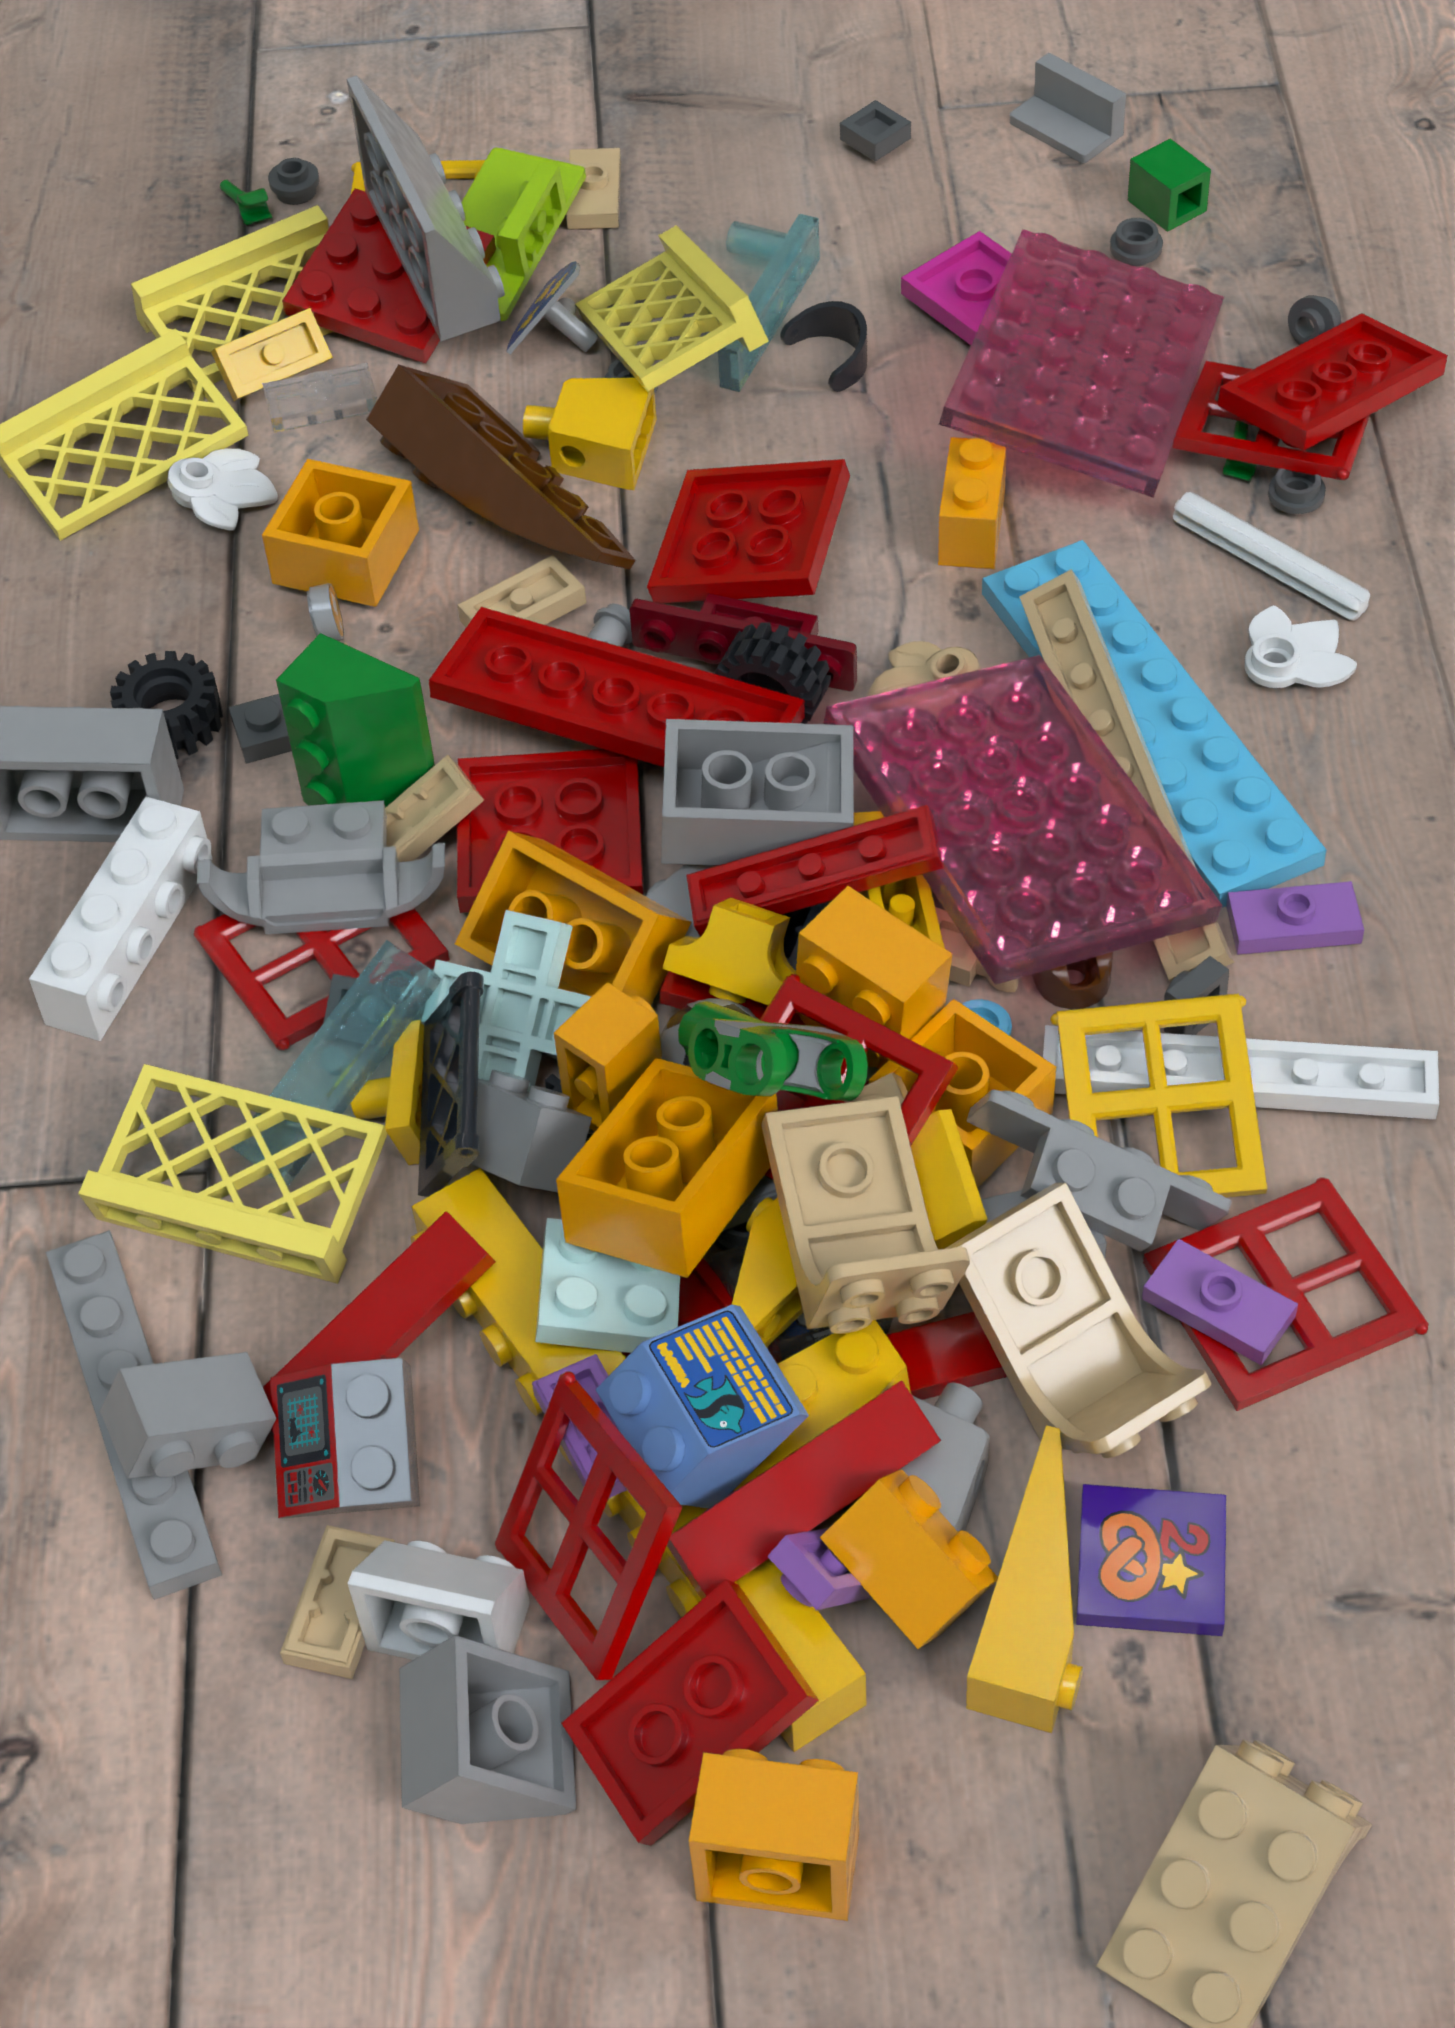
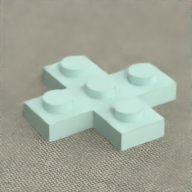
[421,910,591,1092]

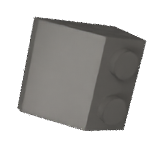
[399,1635,576,1824]

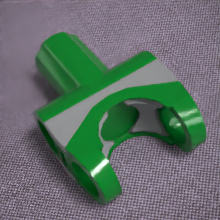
[678,1001,868,1101]

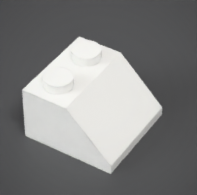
[348,1540,530,1660]

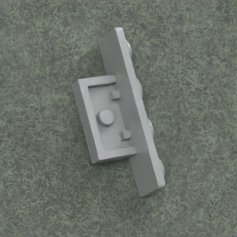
[967,1090,1232,1252]

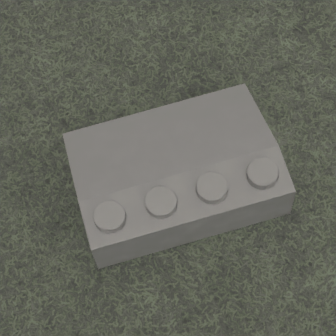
[347,75,505,342]

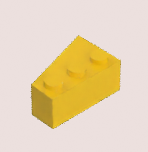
[730,1320,911,1494]

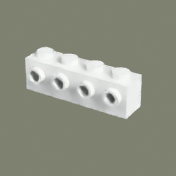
[29,797,213,1041]

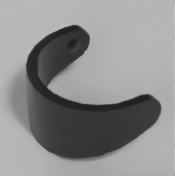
[780,301,867,392]

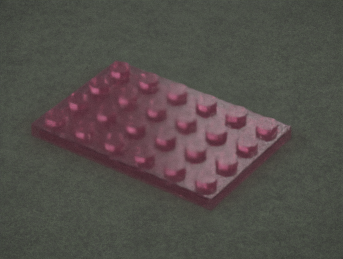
[939,229,1224,498]
[823,655,1222,985]

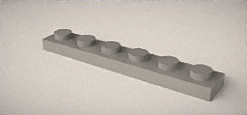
[46,1230,222,1600]

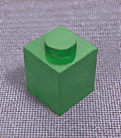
[1127,138,1211,232]

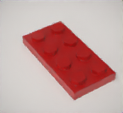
[1217,313,1448,451]

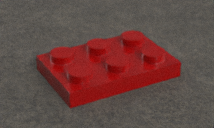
[561,1579,819,1846]

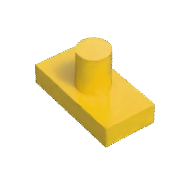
[350,1020,424,1165]

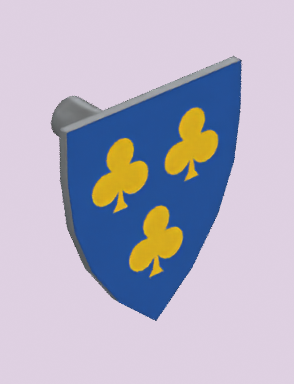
[506,261,598,355]

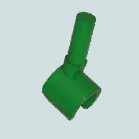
[220,180,272,225]
[1222,421,1258,481]

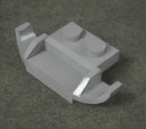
[197,800,445,934]

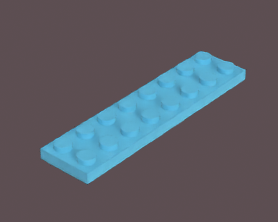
[982,540,1327,910]

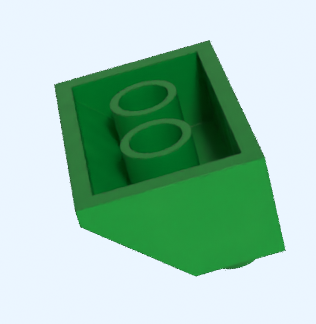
[276,633,435,808]

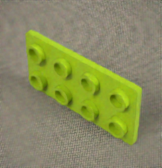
[461,147,586,321]

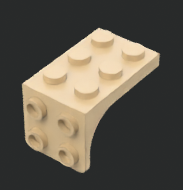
[761,1096,970,1334]
[945,1182,1212,1458]
[1096,1739,1372,2028]

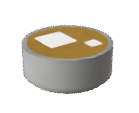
[307,583,344,640]

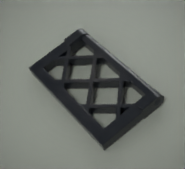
[418,972,484,1197]

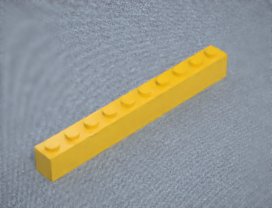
[411,1168,867,1752]

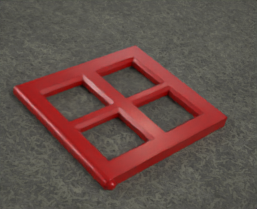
[1172,361,1370,480]
[193,908,450,1050]
[760,974,958,1181]
[1143,1177,1429,1411]
[495,1371,683,1680]

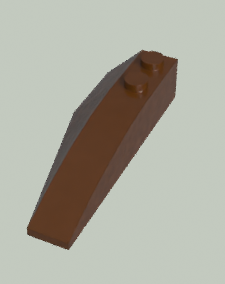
[366,364,636,570]

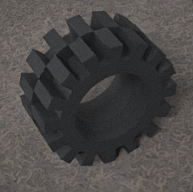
[715,622,831,724]
[110,651,223,759]

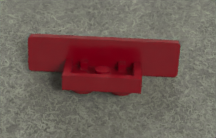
[629,593,857,692]

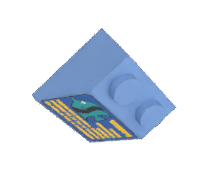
[595,1305,809,1508]

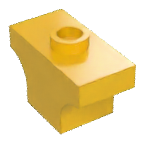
[662,897,796,1005]

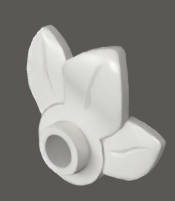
[167,448,278,531]
[1244,606,1357,688]

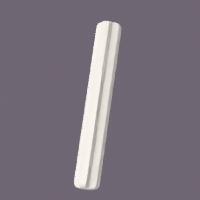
[1173,492,1370,621]

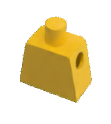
[523,378,657,490]

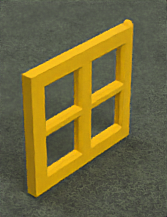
[1050,993,1267,1198]

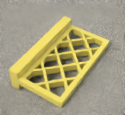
[131,205,334,392]
[575,225,769,392]
[0,328,249,541]
[78,1064,388,1284]

